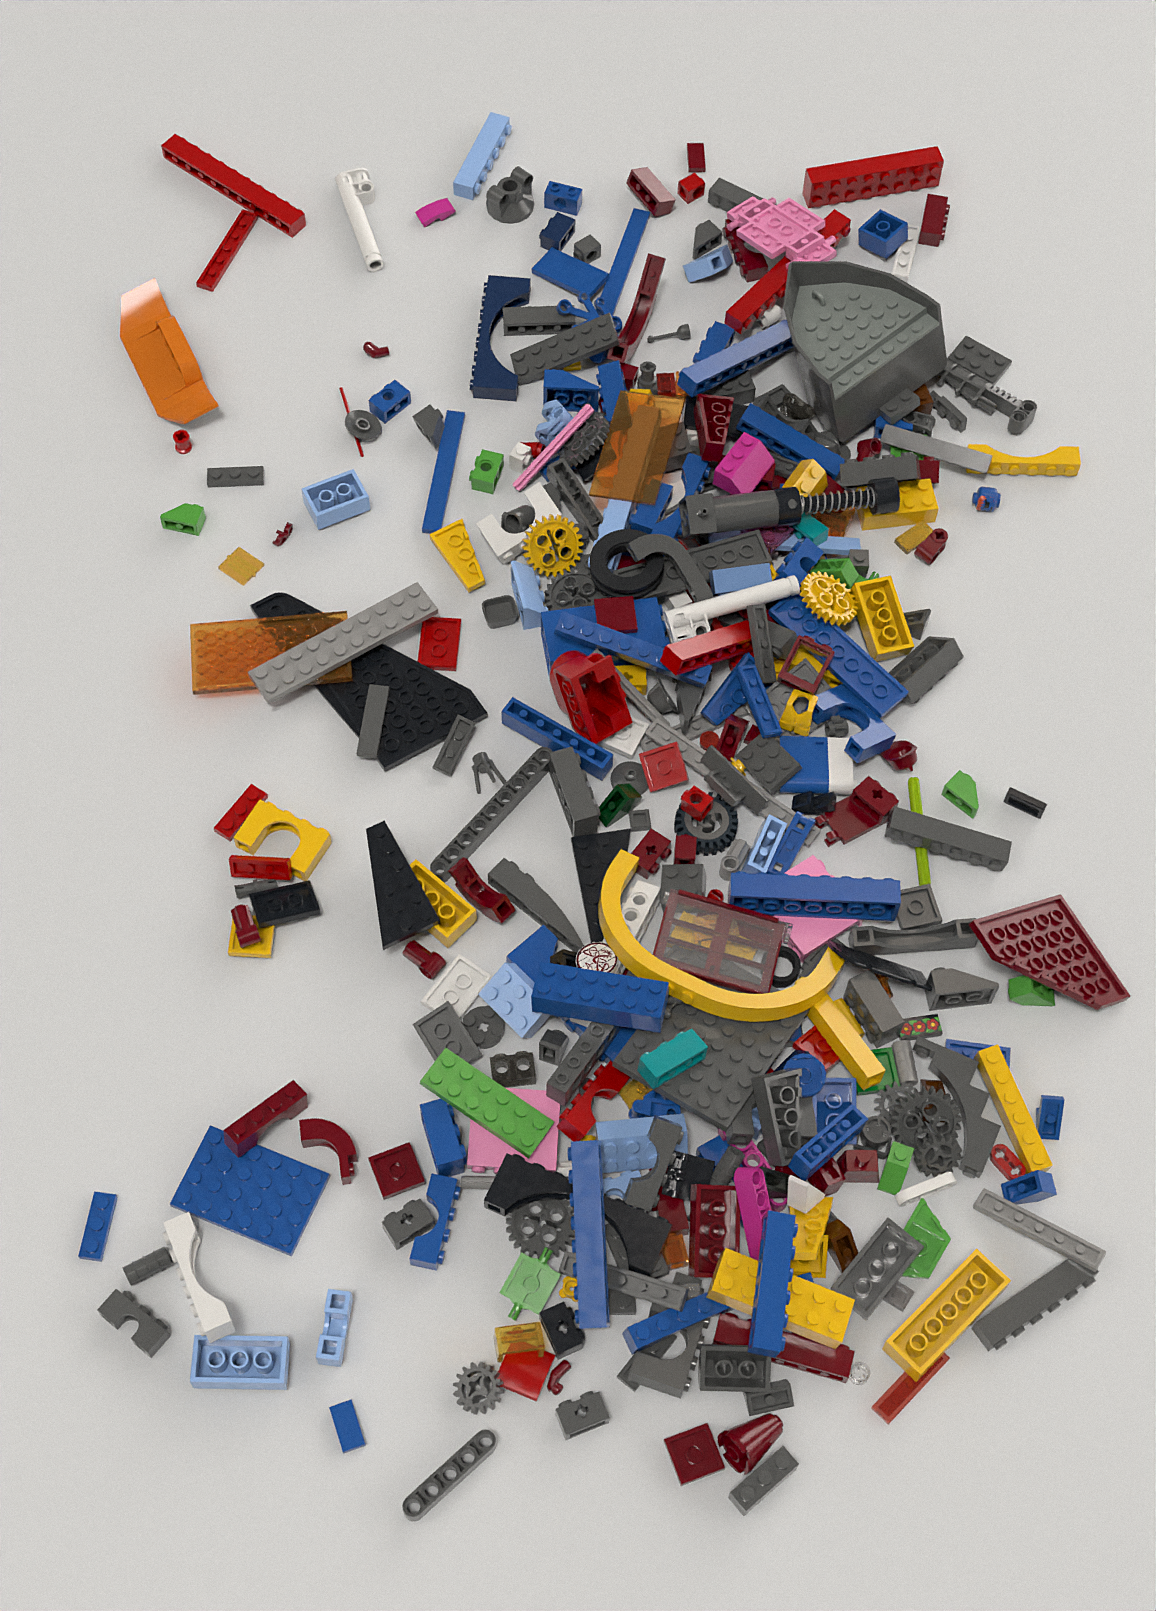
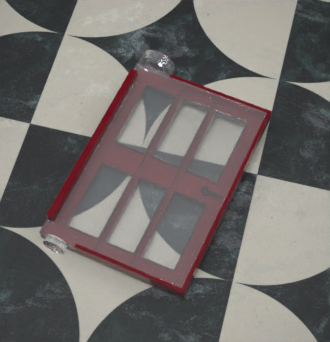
[653,889,793,994]

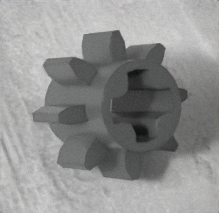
[825,715,849,738]

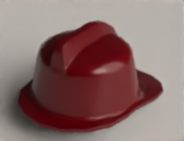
[880,740,917,772]

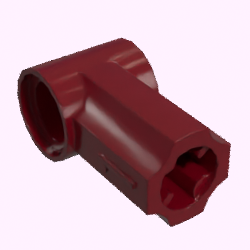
[856,438,882,462]
[231,904,261,948]
[402,940,446,980]

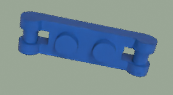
[766,811,816,875]

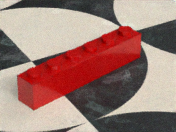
[660,620,753,676]

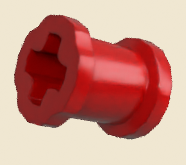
[173,430,192,454]

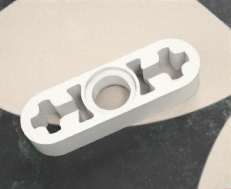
[894,1172,957,1207]

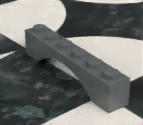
[848,918,978,955]

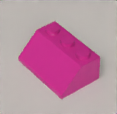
[713,432,775,494]

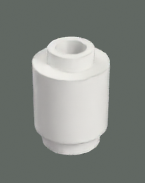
[755,305,781,329]

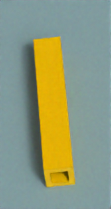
[794,976,885,1090]

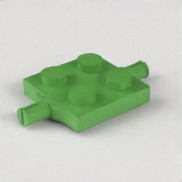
[499,1247,561,1321]

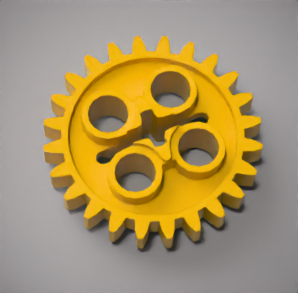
[521,514,584,577]
[800,571,858,626]

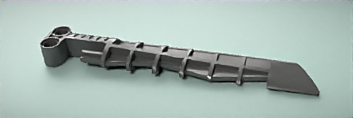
[935,359,1037,435]

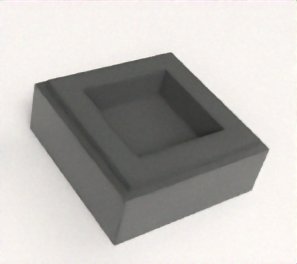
[628,809,651,832]

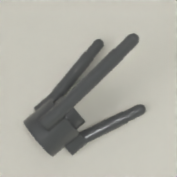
[471,752,506,794]

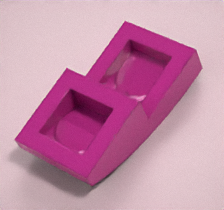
[415,198,456,227]

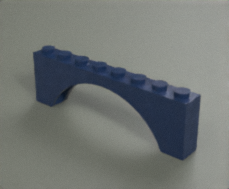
[470,275,531,402]

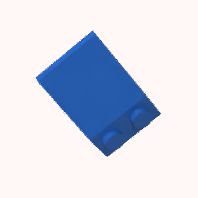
[543,369,599,412]
[812,1078,857,1145]

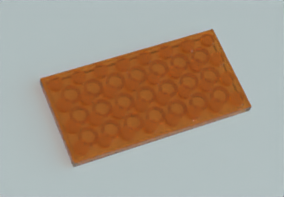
[190,611,353,695]

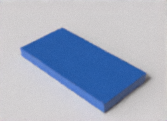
[531,247,609,299]

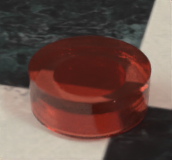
[699,731,719,751]

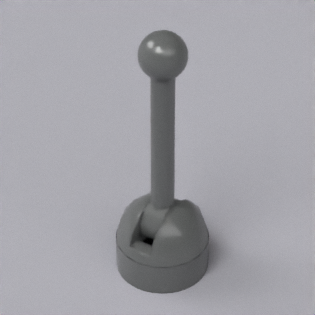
[647,324,691,343]

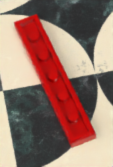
[196,209,259,292]

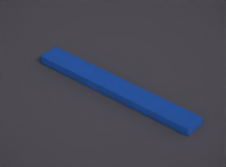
[596,208,650,315]
[422,410,465,534]

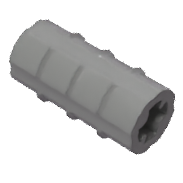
[891,1040,918,1087]

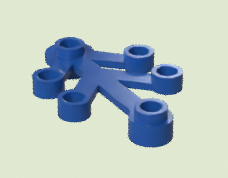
[556,291,622,333]

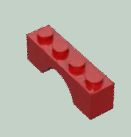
[556,1060,630,1141]

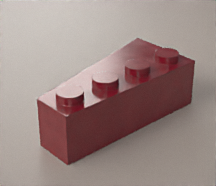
[693,394,734,462]

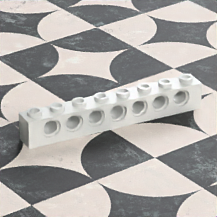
[570,880,661,1027]

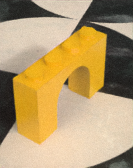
[234,800,332,881]

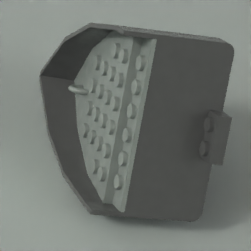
[783,261,947,442]

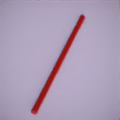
[339,387,364,457]

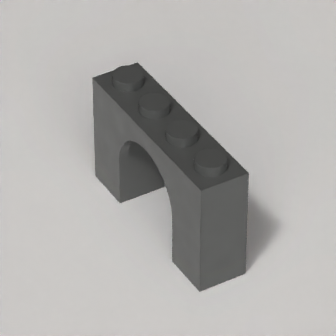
[726,1093,818,1147]
[628,1299,710,1399]

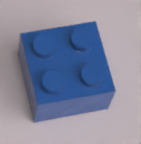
[858,209,908,258]

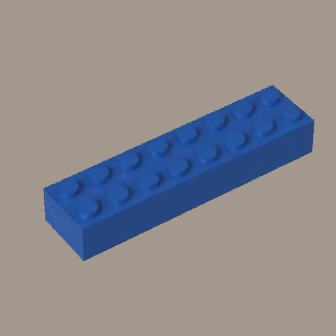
[728,871,901,921]

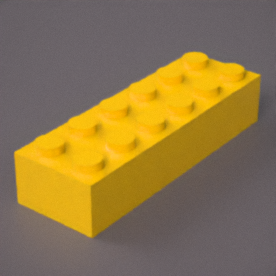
[706,1248,855,1349]
[882,1248,1011,1382]

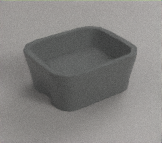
[482,595,518,629]

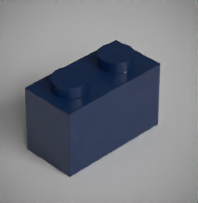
[539,212,576,251]

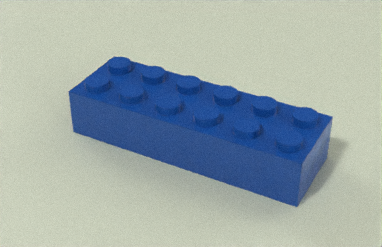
[531,962,669,1033]

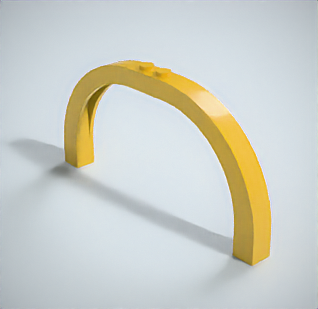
[598,849,846,1022]

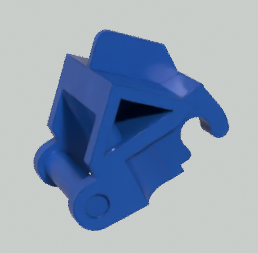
[628,1090,681,1119]

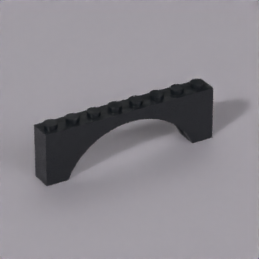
[484,1153,672,1277]

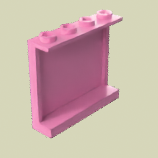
[773,855,863,963]
[467,1088,560,1174]

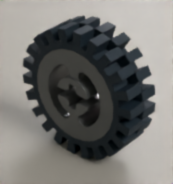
[674,792,738,856]

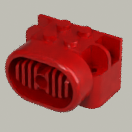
[550,650,633,744]

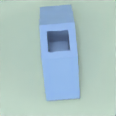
[683,245,733,282]

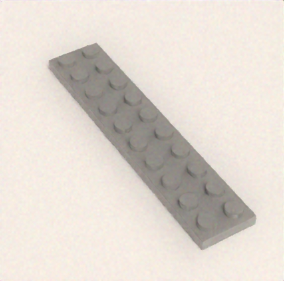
[248,582,438,705]

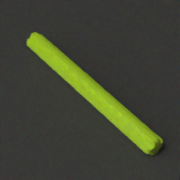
[908,777,931,886]

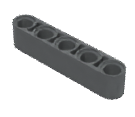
[402,1429,496,1521]

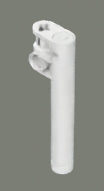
[335,168,384,272]
[663,575,800,644]

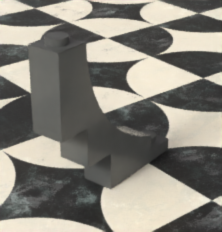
[912,1036,1001,1178]

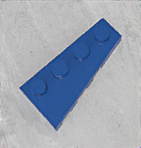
[700,653,767,726]

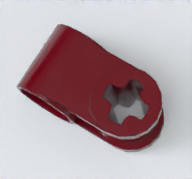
[914,528,948,565]

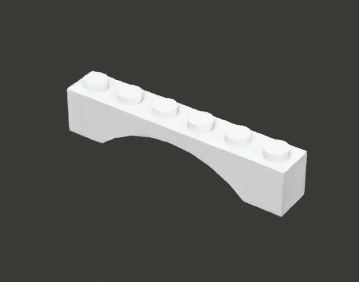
[163,1212,236,1343]

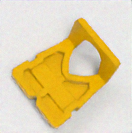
[779,689,818,737]

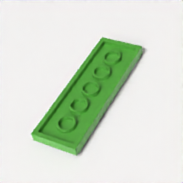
[420,1048,554,1159]

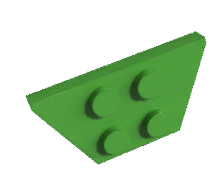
[902,1198,951,1279]

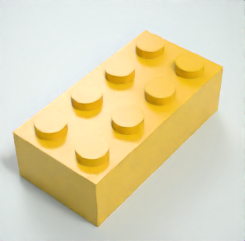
[856,479,939,531]
[850,575,914,662]
[410,859,477,948]

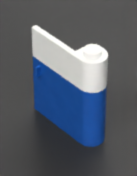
[779,736,857,795]

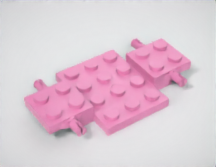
[727,196,837,269]

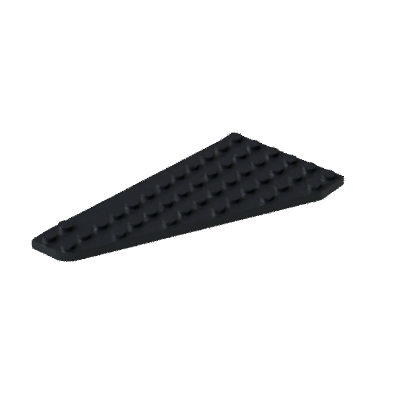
[250,592,488,772]

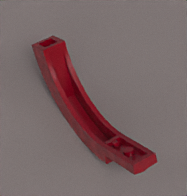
[607,253,666,363]

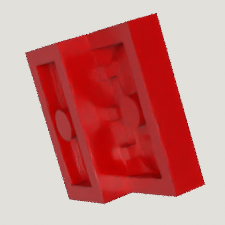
[497,1338,556,1401]

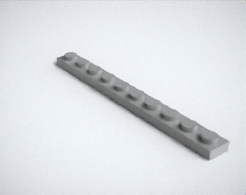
[645,717,821,848]

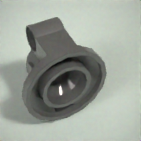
[486,166,534,224]

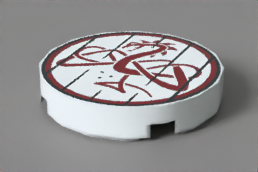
[576,942,618,974]

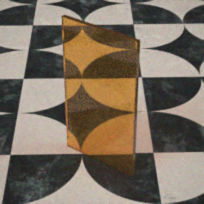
[589,390,685,505]

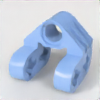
[535,399,573,453]

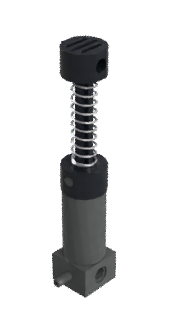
[678,477,900,540]

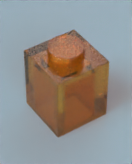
[662,1233,689,1271]

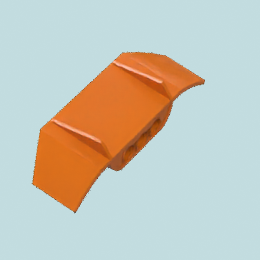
[120,278,218,424]

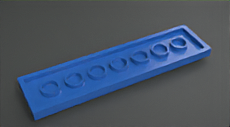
[768,592,909,718]

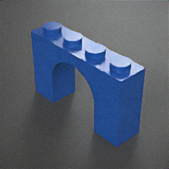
[804,684,897,763]

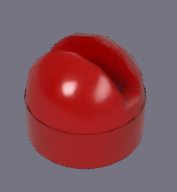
[707,889,724,902]

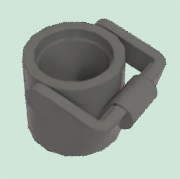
[501,505,535,534]
[853,1116,892,1160]

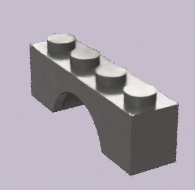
[623,1115,684,1212]

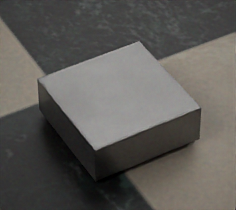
[883,1281,915,1312]

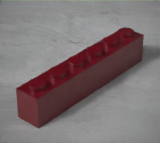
[712,1313,855,1383]

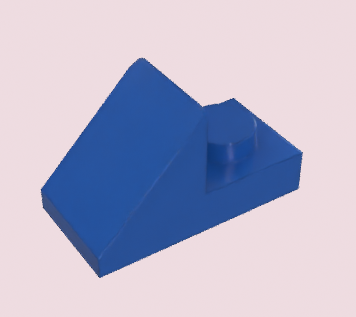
[1036,1095,1065,1140]

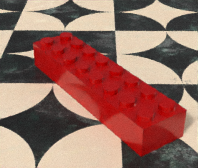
[802,146,944,208]

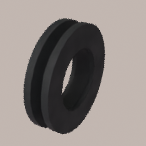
[589,529,664,599]

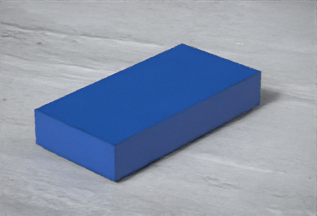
[329,1400,366,1454]

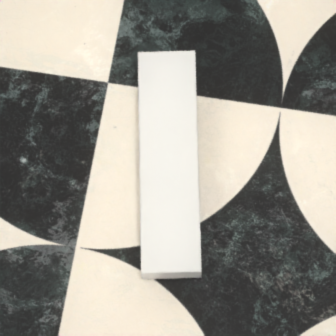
[891,224,921,282]

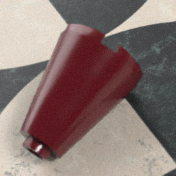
[717,1413,783,1475]

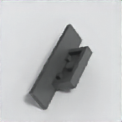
[700,745,769,815]

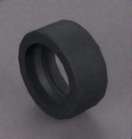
[760,946,801,988]

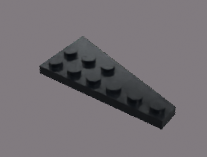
[366,820,440,950]
[571,828,631,943]

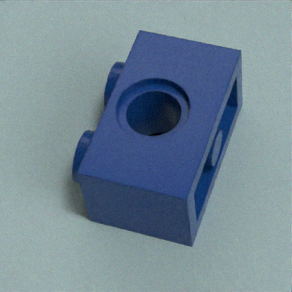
[544,181,582,216]
[368,380,411,424]

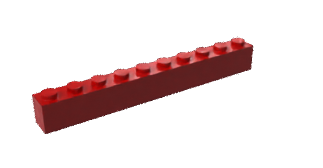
[161,134,306,238]
[724,209,851,334]

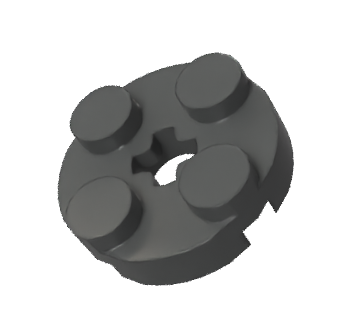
[463,1005,505,1049]

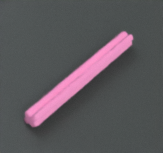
[513,404,594,491]

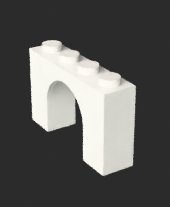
[476,482,564,565]

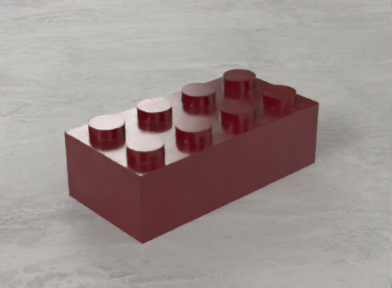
[688,1184,740,1278]

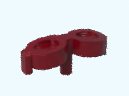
[272,522,293,546]

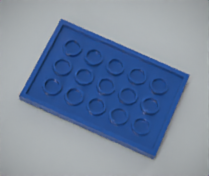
[170,1125,330,1257]

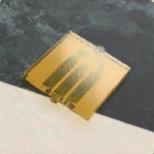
[218,547,264,586]

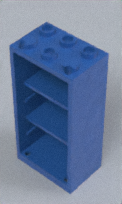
[541,597,670,681]

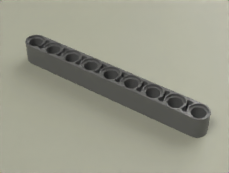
[430,747,552,883]

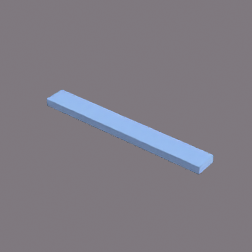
[708,530,861,555]

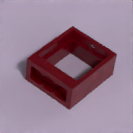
[777,635,835,695]

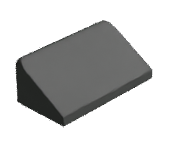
[743,1379,794,1416]

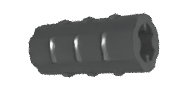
[709,1146,745,1185]
[122,1247,173,1286]

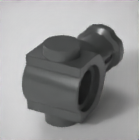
[637,361,657,398]

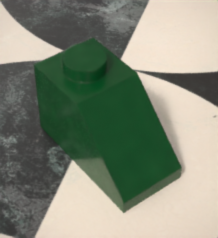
[598,783,642,827]

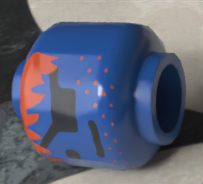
[972,487,1001,512]

